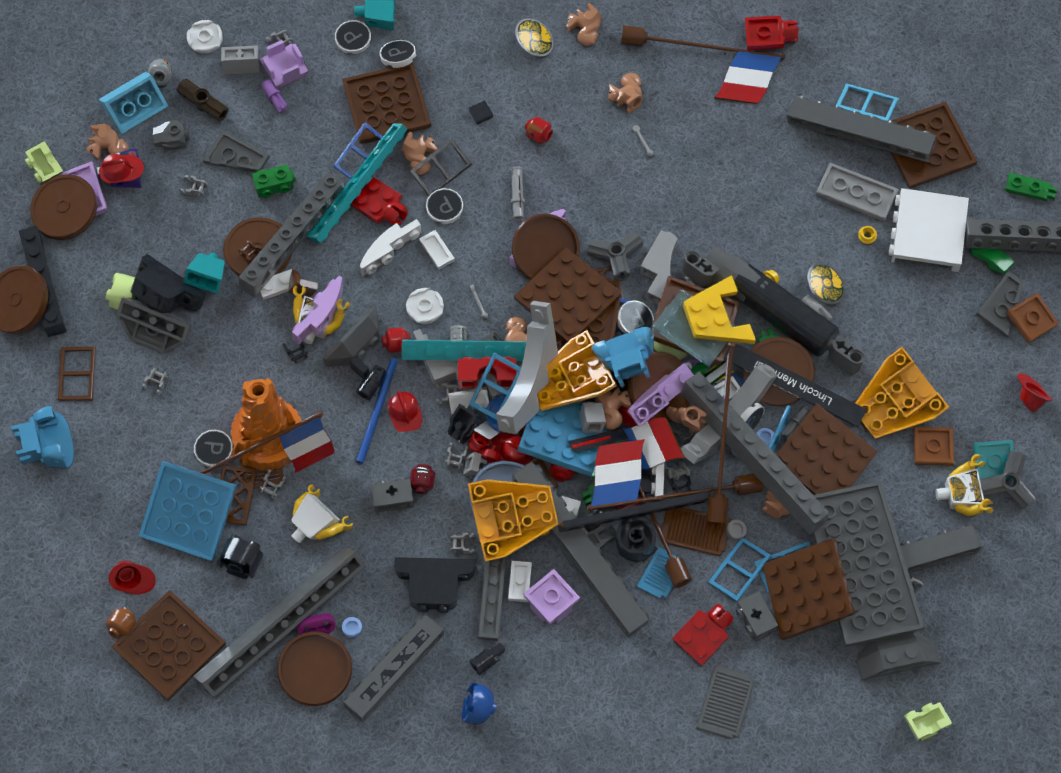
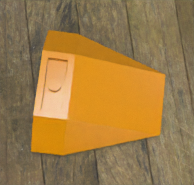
[537,330,617,411]
[855,347,950,439]
[468,479,559,562]

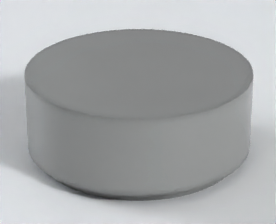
[726,520,747,540]

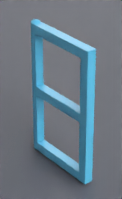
[836,83,899,121]

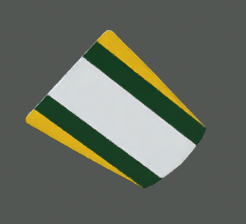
[704,360,734,385]

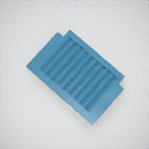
[637,547,680,599]

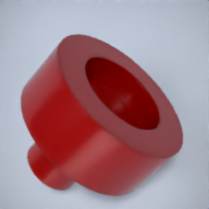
[481,444,501,464]

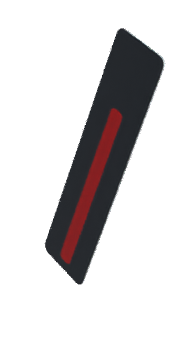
[568,428,628,453]

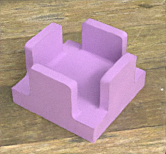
[260,40,309,89]
[524,569,580,625]

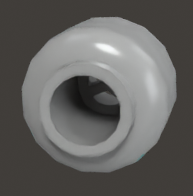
[148,59,172,86]

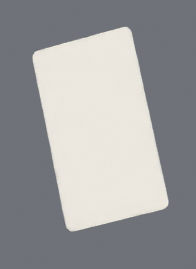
[474,421,500,439]

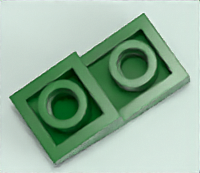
[972,248,1014,274]

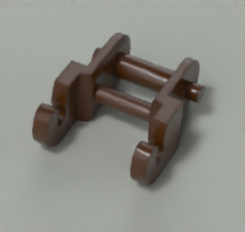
[238,241,262,264]

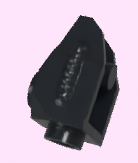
[448,403,482,444]

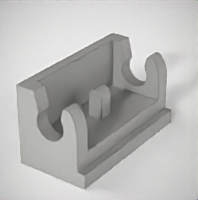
[221,45,260,74]

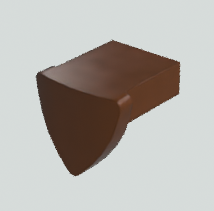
[288,270,318,297]

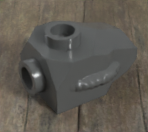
[153,120,189,149]

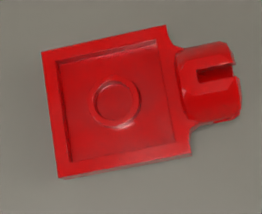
[745,15,799,51]
[350,177,408,225]
[672,604,733,666]

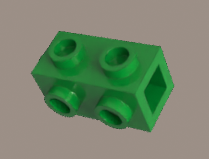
[252,165,296,198]

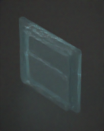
[652,289,736,367]

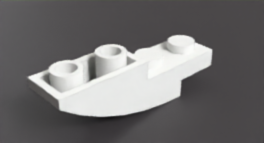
[360,219,422,276]

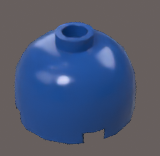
[461,682,497,724]

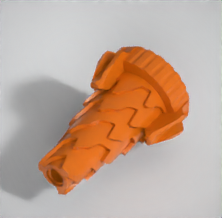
[231,378,302,471]

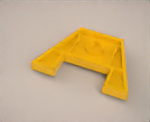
[682,275,756,344]

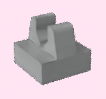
[463,452,487,477]

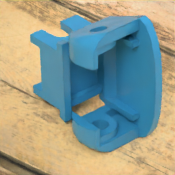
[591,327,654,387]
[11,406,74,469]

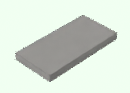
[815,163,899,222]

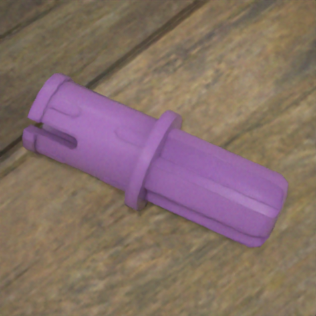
[261,80,287,112]

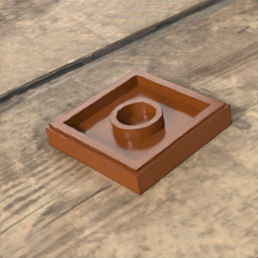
[1006,292,1059,343]
[913,427,954,466]

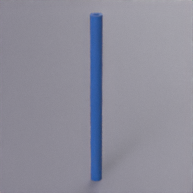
[356,358,398,464]

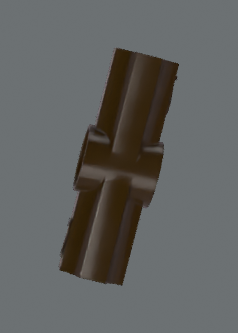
[176,78,229,121]

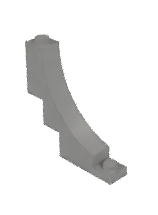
[640,230,678,305]
[496,301,558,434]
[413,329,522,400]
[681,364,778,464]

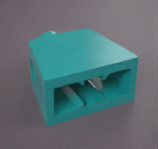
[354,0,395,31]
[183,253,224,294]

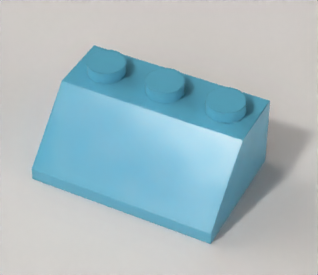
[99,72,168,134]

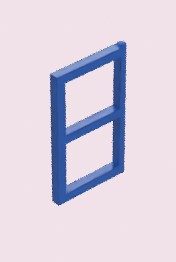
[333,122,383,179]

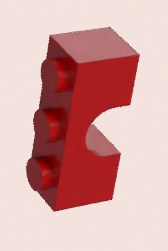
[458,357,516,388]

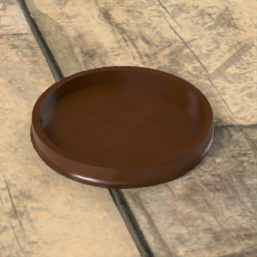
[30,174,98,240]
[512,213,580,280]
[223,217,292,276]
[0,265,48,334]
[743,337,814,406]
[628,352,690,422]
[277,632,352,706]

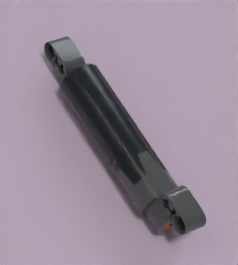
[681,246,865,374]

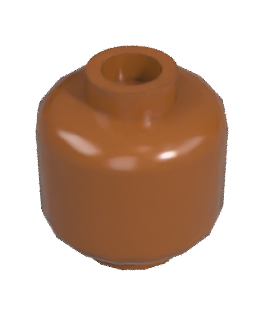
[106,608,136,638]

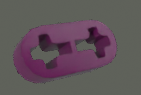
[297,613,336,635]

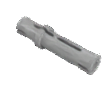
[510,166,525,221]

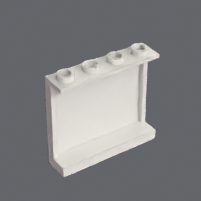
[889,188,969,272]

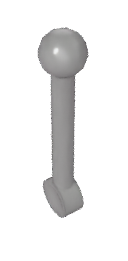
[633,125,654,157]
[469,285,488,320]

